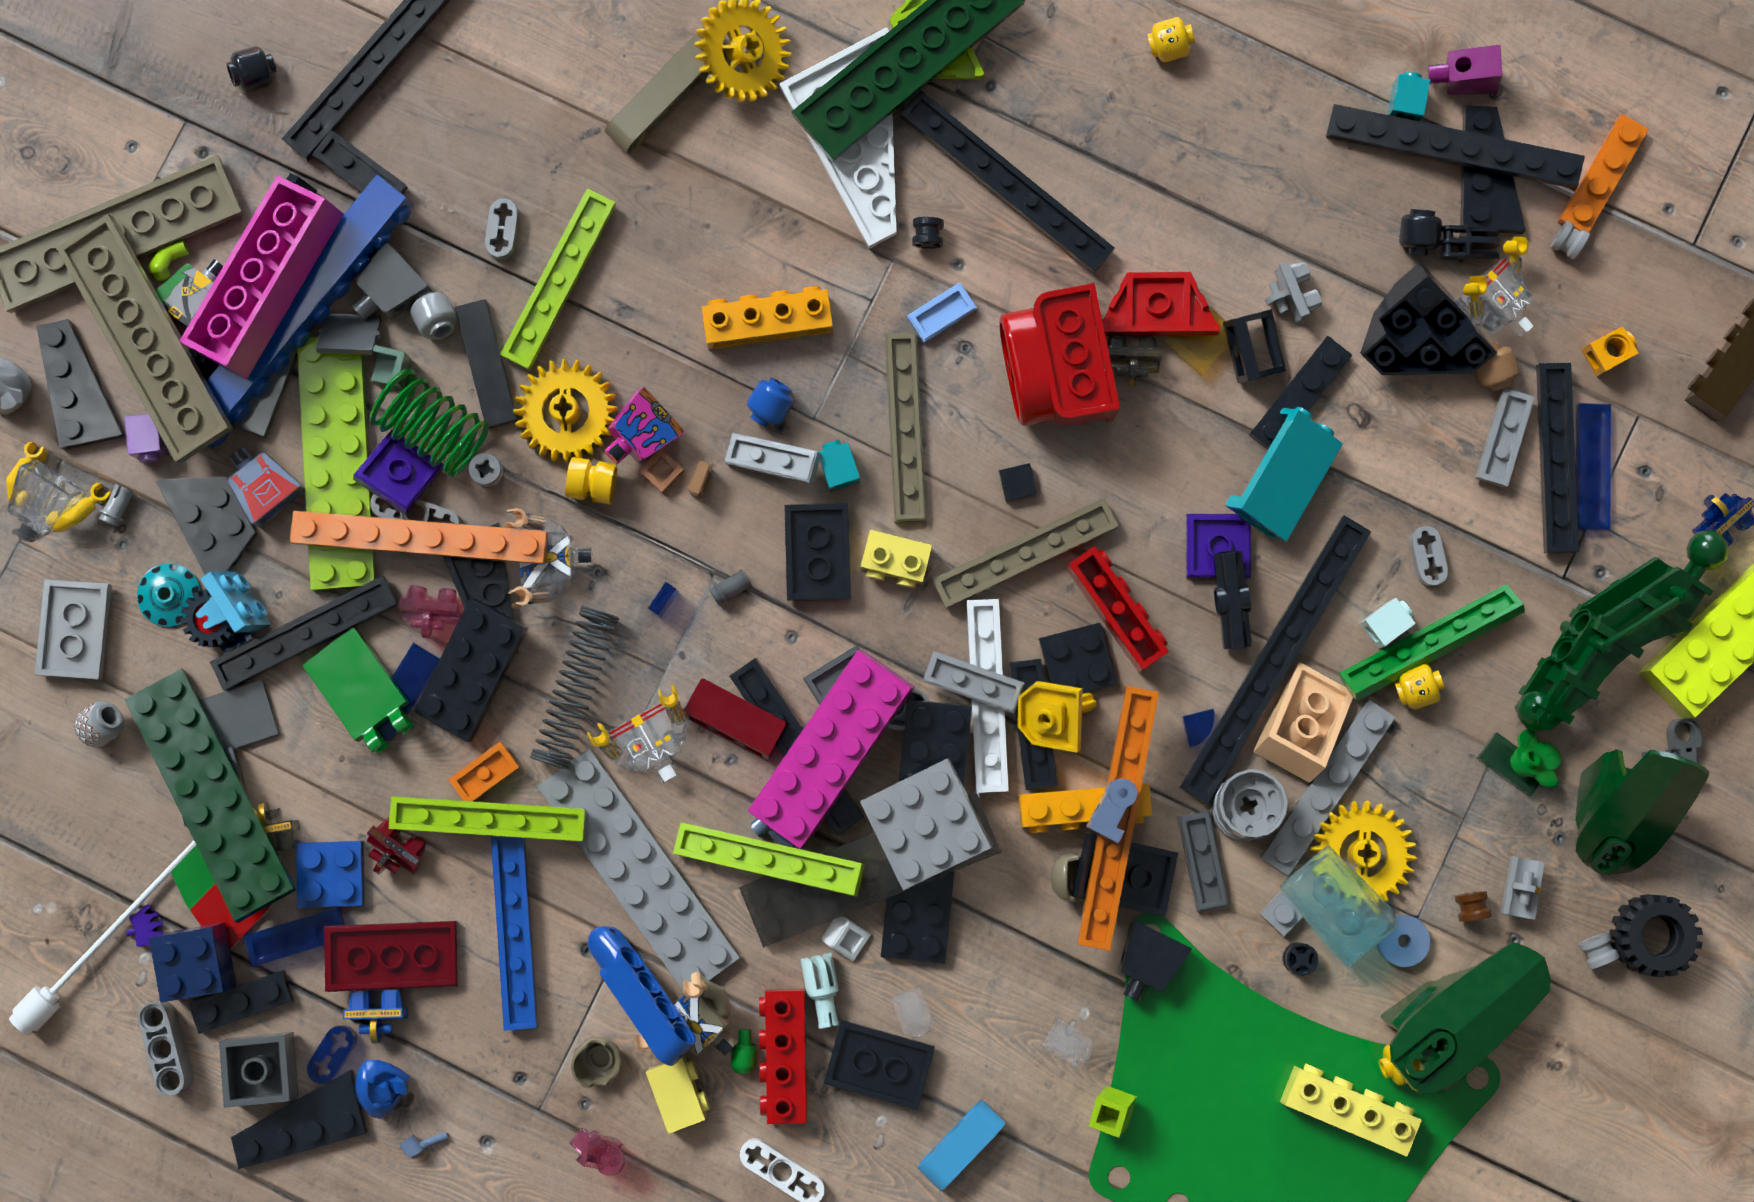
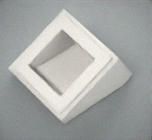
[822,913,871,962]

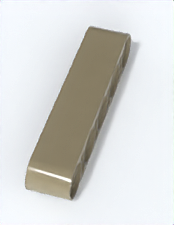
[605,26,729,154]

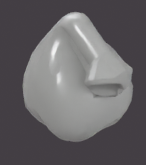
[0,358,32,415]

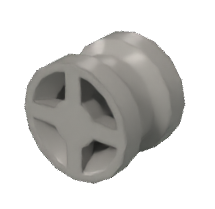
[1550,220,1590,260]
[469,453,504,488]
[1578,932,1620,969]

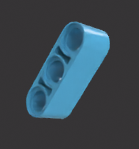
[917,1099,1006,1191]

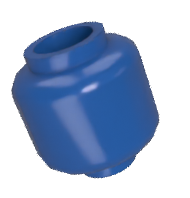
[747,377,794,427]

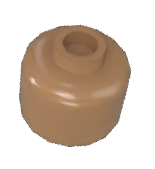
[1475,342,1519,391]

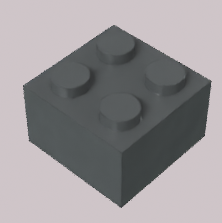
[219,1032,299,1108]

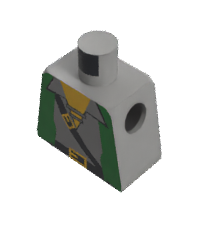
[156,259,223,327]

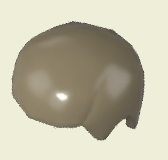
[1050,853,1085,902]
[571,1037,623,1088]

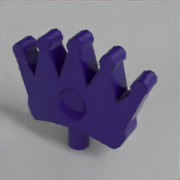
[126,904,164,947]

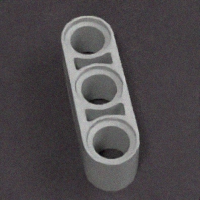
[138,1001,193,1096]

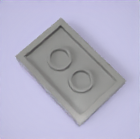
[35,579,112,680]

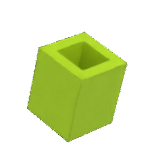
[1089,1085,1137,1138]

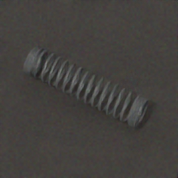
[530,605,620,770]

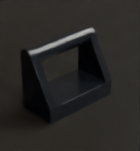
[1223,309,1287,383]

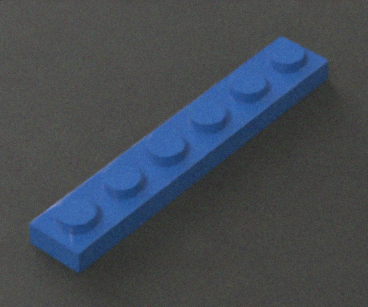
[491,836,538,1031]

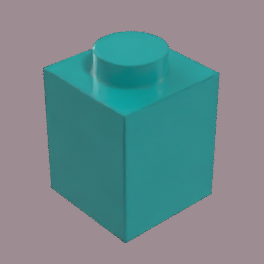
[1387,72,1430,121]
[818,440,860,492]

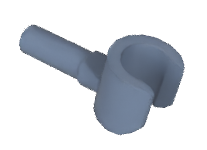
[750,818,793,847]
[400,1132,448,1157]

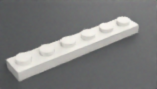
[966,599,1009,793]

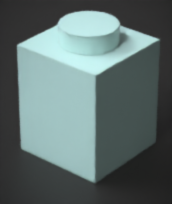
[1359,598,1416,649]

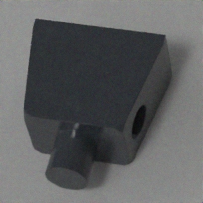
[1118,920,1192,1003]

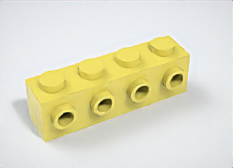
[1280,1063,1422,1156]

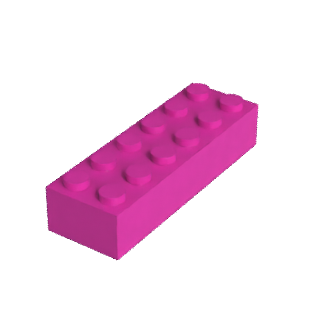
[179,175,344,379]
[748,650,916,849]

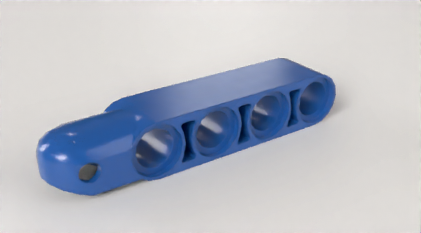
[587,926,696,1066]

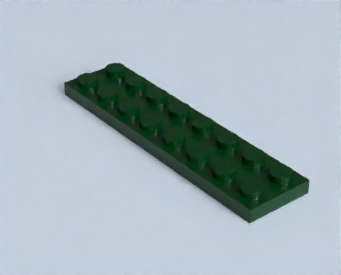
[792,0,1025,162]
[125,668,296,923]

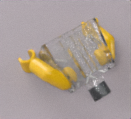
[6,442,112,542]

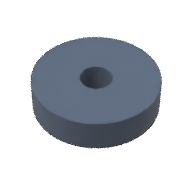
[1376,915,1430,967]

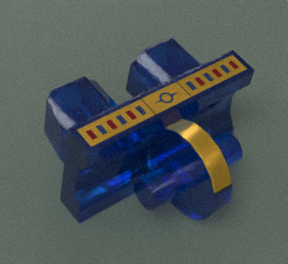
[1692,493,1754,546]

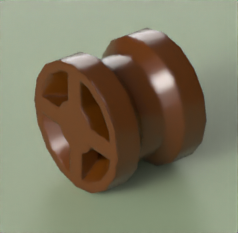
[1454,891,1492,922]

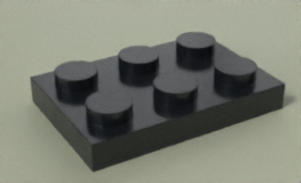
[784,503,851,601]
[1072,832,1178,916]
[823,1019,935,1110]

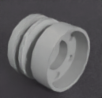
[1211,769,1288,842]

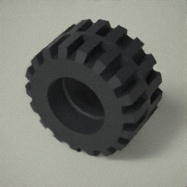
[1610,894,1703,978]

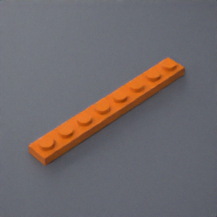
[290,511,549,565]
[1077,686,1159,951]

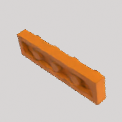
[1557,114,1649,232]

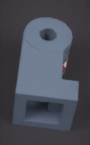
[1086,779,1138,843]

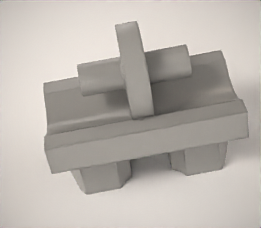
[1265,261,1322,323]
[1501,856,1545,920]

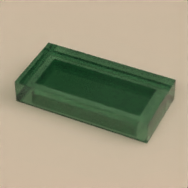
[1476,732,1540,796]

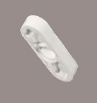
[740,1138,825,1202]

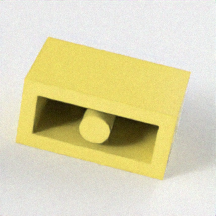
[646,1055,710,1134]

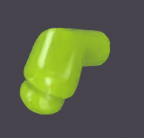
[149,240,190,281]

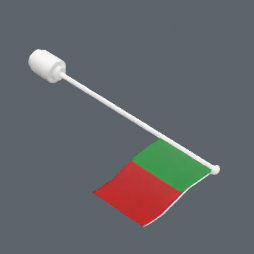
[9,840,274,1035]

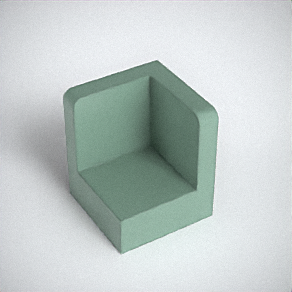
[371,345,412,389]

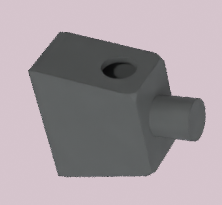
[352,242,433,320]

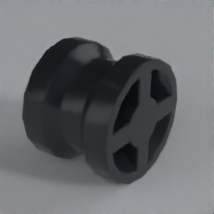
[912,216,944,249]
[1282,942,1319,976]

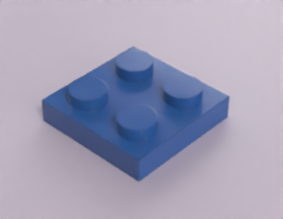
[296,841,365,908]

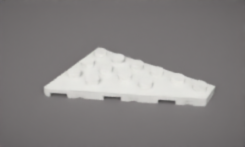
[779,27,897,249]

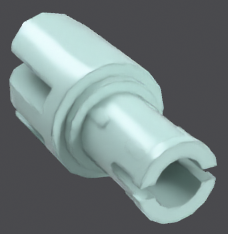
[800,952,839,1028]

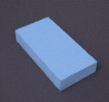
[907,283,977,344]

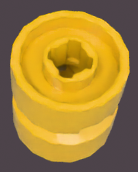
[565,457,618,505]

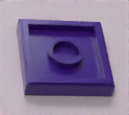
[353,430,444,514]
[1186,514,1251,579]

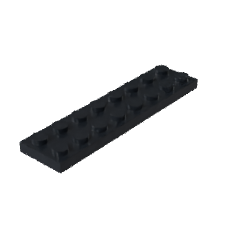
[881,699,972,964]

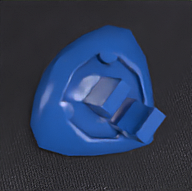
[355,1060,410,1119]

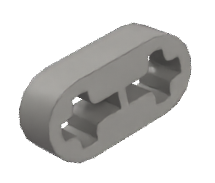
[485,198,519,260]
[1409,526,1448,587]

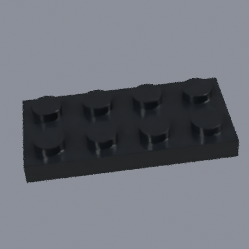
[414,598,528,742]

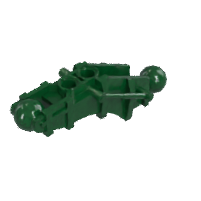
[1515,530,1729,731]

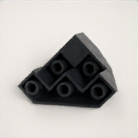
[1360,262,1497,375]

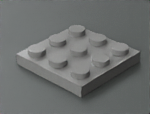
[860,758,992,890]

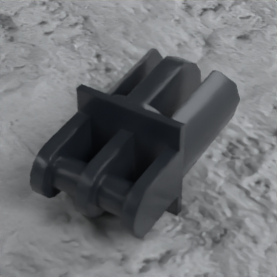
[1440,223,1500,262]

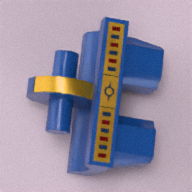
[343,990,408,1043]

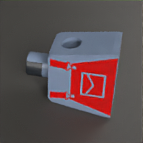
[228,447,305,528]

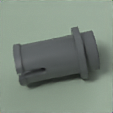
[709,569,752,605]

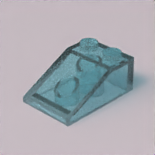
[1280,845,1398,968]

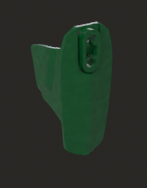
[1575,749,1709,875]
[1380,942,1551,1095]

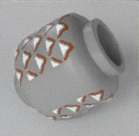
[74,701,124,748]

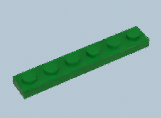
[1339,584,1525,701]

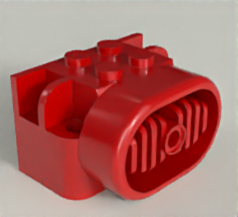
[999,283,1120,426]

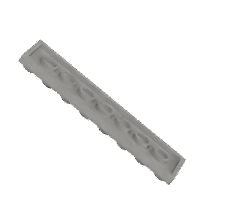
[537,749,740,990]

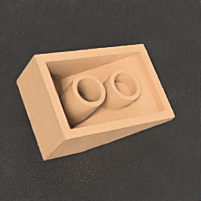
[1254,662,1353,783]

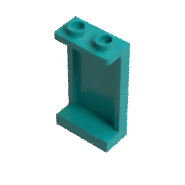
[1225,407,1343,542]

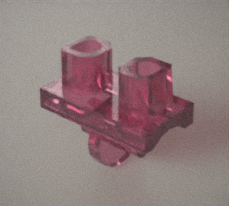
[398,585,461,639]
[570,1128,625,1176]

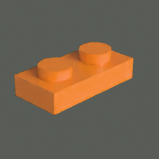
[448,741,521,801]

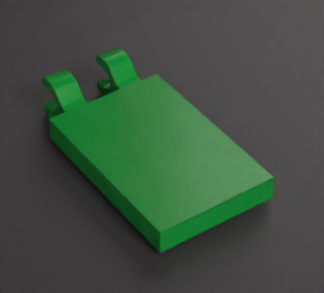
[302,627,415,754]

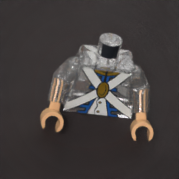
[505,508,593,609]

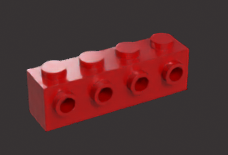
[1066,546,1169,673]
[759,989,807,1124]

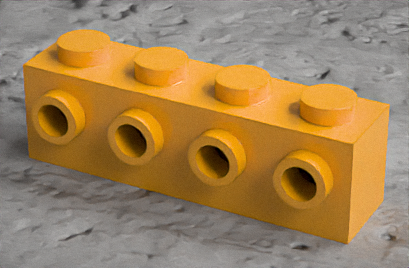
[701,286,833,350]
[1018,783,1152,833]

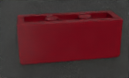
[683,678,786,762]

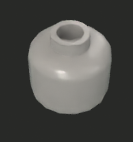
[410,291,458,340]

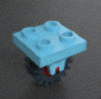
[180,571,271,647]

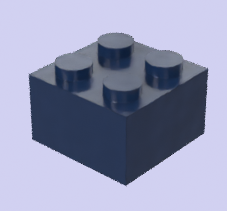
[149,922,237,1003]

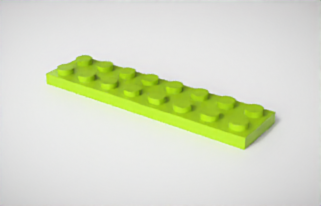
[297,337,376,591]

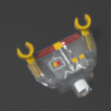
[1455,237,1533,338]
[587,684,687,784]

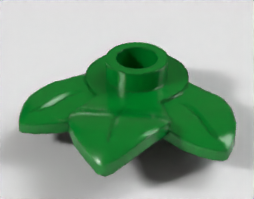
[1510,729,1562,788]

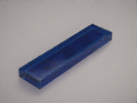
[1576,403,1611,531]

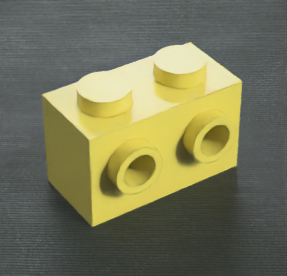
[861,530,932,589]

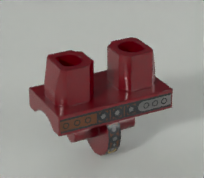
[367,817,426,875]

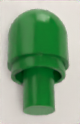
[731,1029,757,1075]

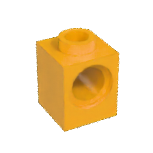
[1581,326,1639,377]

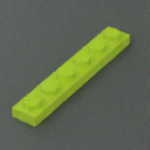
[500,188,616,371]
[389,796,587,842]
[673,822,865,897]

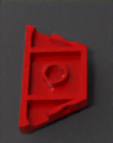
[1102,272,1220,336]

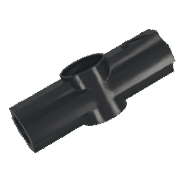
[1213,550,1252,649]

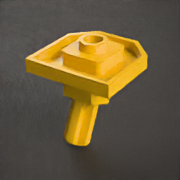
[1018,681,1097,752]

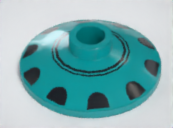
[137,563,201,627]

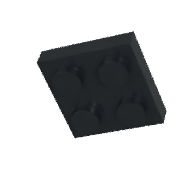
[1038,622,1117,693]

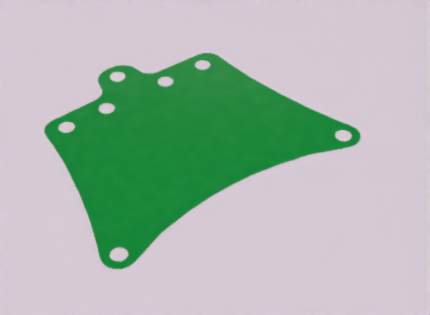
[1088,912,1501,1202]

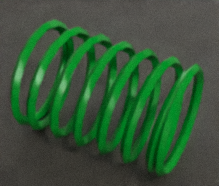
[370,368,489,478]

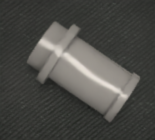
[99,484,134,527]

